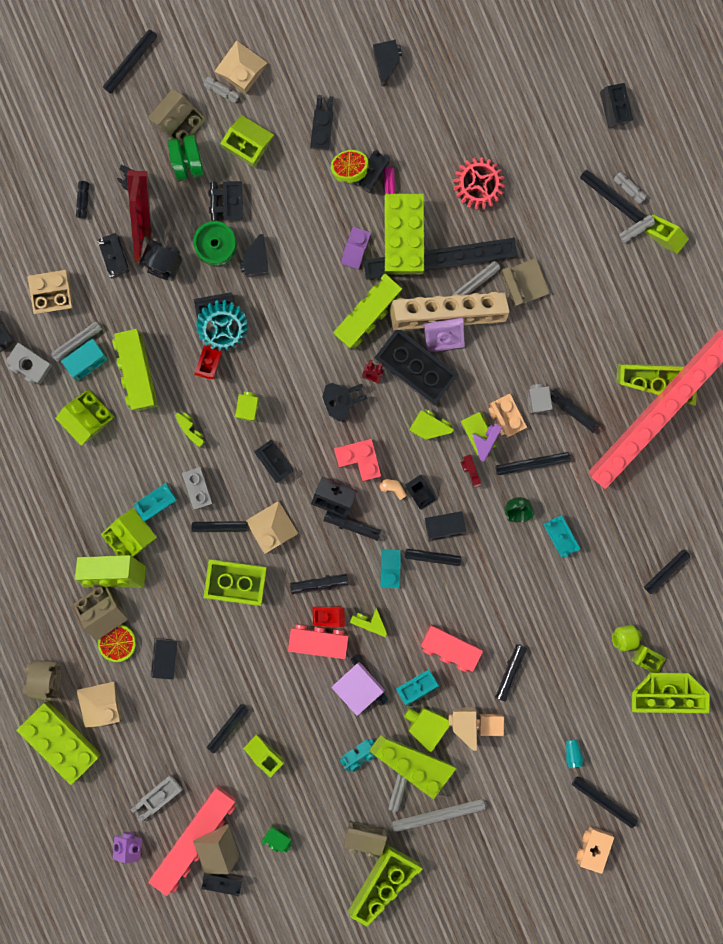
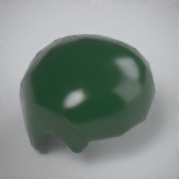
[504,497,534,523]

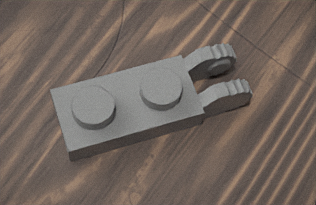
[130,774,183,822]

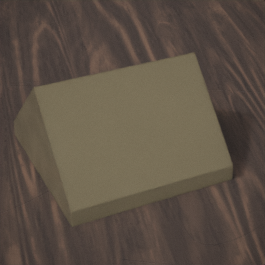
[193,824,240,874]

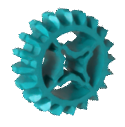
[196,300,248,351]

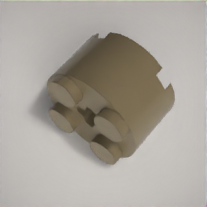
[23,660,61,701]

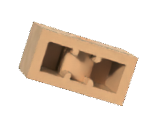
[576,826,614,874]

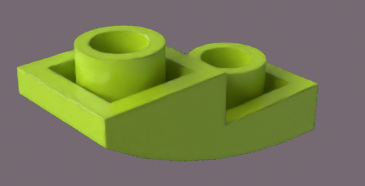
[175,412,205,448]

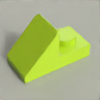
[350,608,387,637]

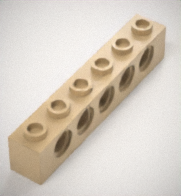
[390,292,509,330]

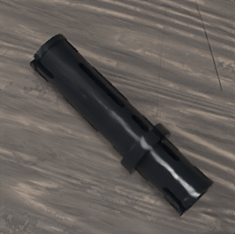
[550,388,600,433]
[323,511,381,541]
[290,573,349,595]
[495,644,527,702]

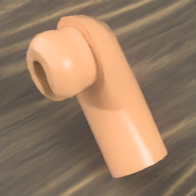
[380,479,407,500]

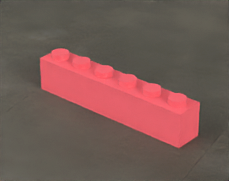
[148,785,236,896]

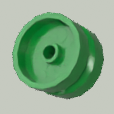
[168,134,204,182]
[193,221,237,267]

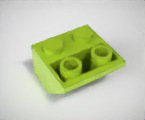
[220,115,274,168]
[55,389,114,446]
[101,508,157,557]

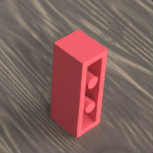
[288,624,348,659]
[420,624,483,673]

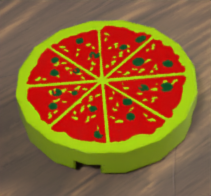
[330,150,369,183]
[98,624,136,662]

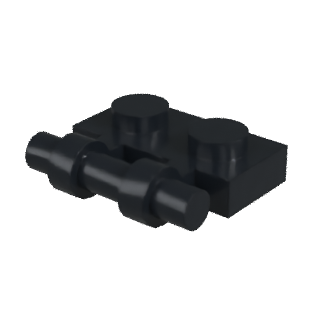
[208,181,244,221]

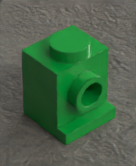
[261,824,292,853]

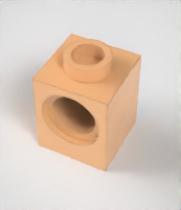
[476,714,504,736]

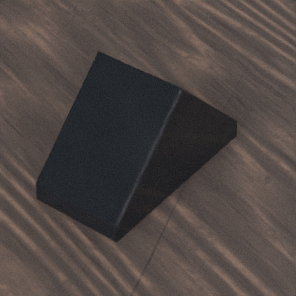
[404,475,436,510]

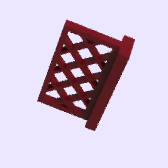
[127,170,152,262]

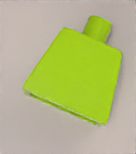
[403,707,449,752]

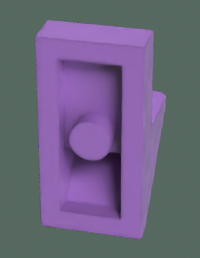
[341,227,371,270]
[472,423,504,462]

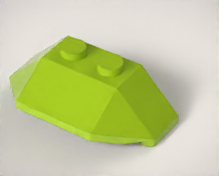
[631,673,710,713]

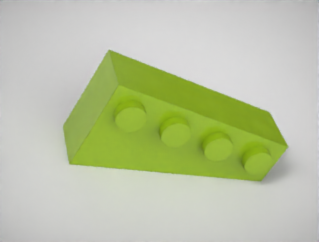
[333,274,402,349]
[616,363,697,406]
[369,735,457,800]
[348,845,423,927]

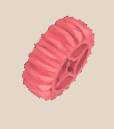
[453,157,505,210]

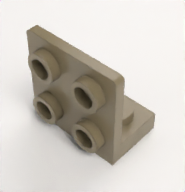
[500,259,549,308]

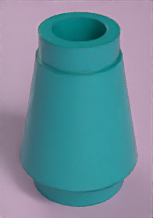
[566,740,585,768]

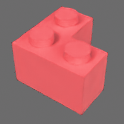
[334,439,381,481]

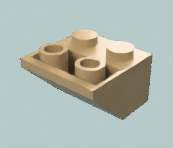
[28,270,73,314]

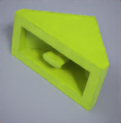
[631,644,666,673]

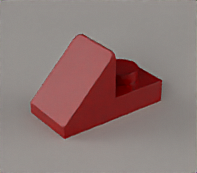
[194,344,223,380]
[312,606,345,627]

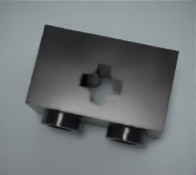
[311,477,357,518]

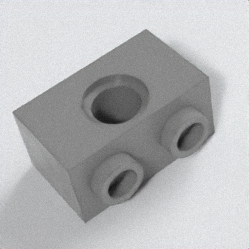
[5,343,53,385]
[526,384,552,414]
[182,467,214,510]

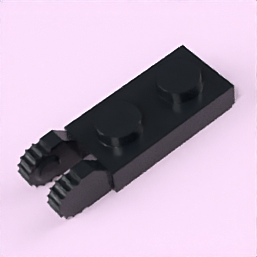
[310,95,334,151]

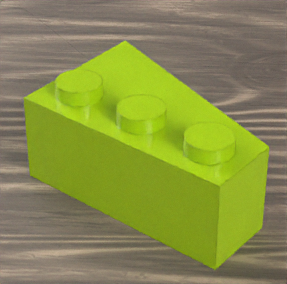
[75,555,146,588]

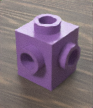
[113,832,142,863]

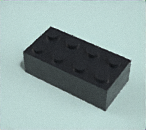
[374,330,458,406]

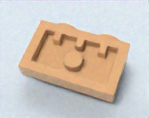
[488,394,527,438]

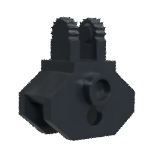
[322,383,368,422]

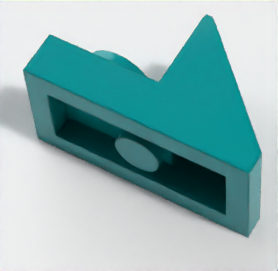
[380,549,401,588]

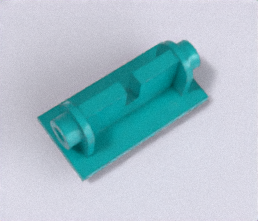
[340,739,376,773]

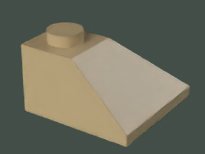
[214,41,268,94]
[246,501,298,554]
[77,681,123,727]
[449,706,477,751]

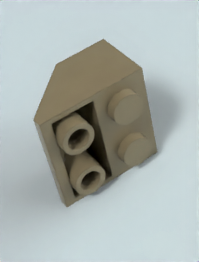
[148,89,206,147]
[73,586,128,641]

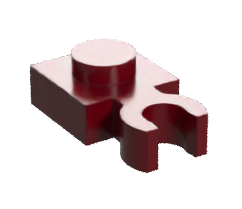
[361,360,384,384]
[460,454,481,488]

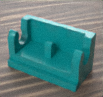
[61,339,109,382]
[134,483,178,522]
[543,515,580,558]
[396,669,440,706]

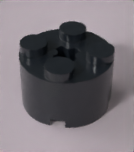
[138,240,183,281]

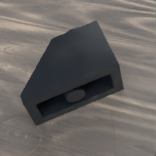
[373,39,402,86]
[240,234,269,277]

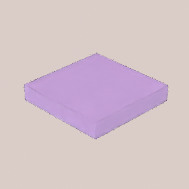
[424,318,465,353]
[331,662,385,715]

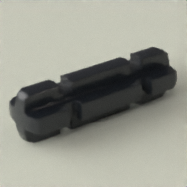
[76,181,89,219]

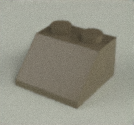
[344,821,387,857]

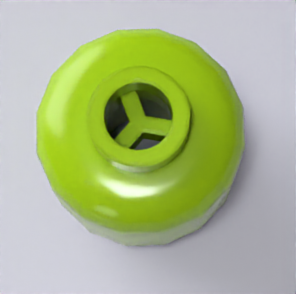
[612,625,642,652]

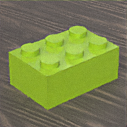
[204,559,268,606]

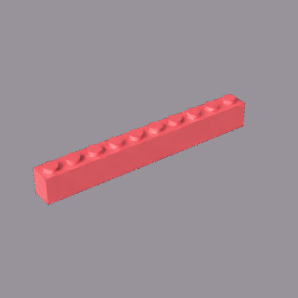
[589,328,723,489]

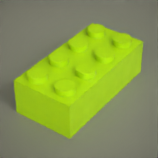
[384,194,424,275]
[112,329,158,411]
[16,701,102,785]

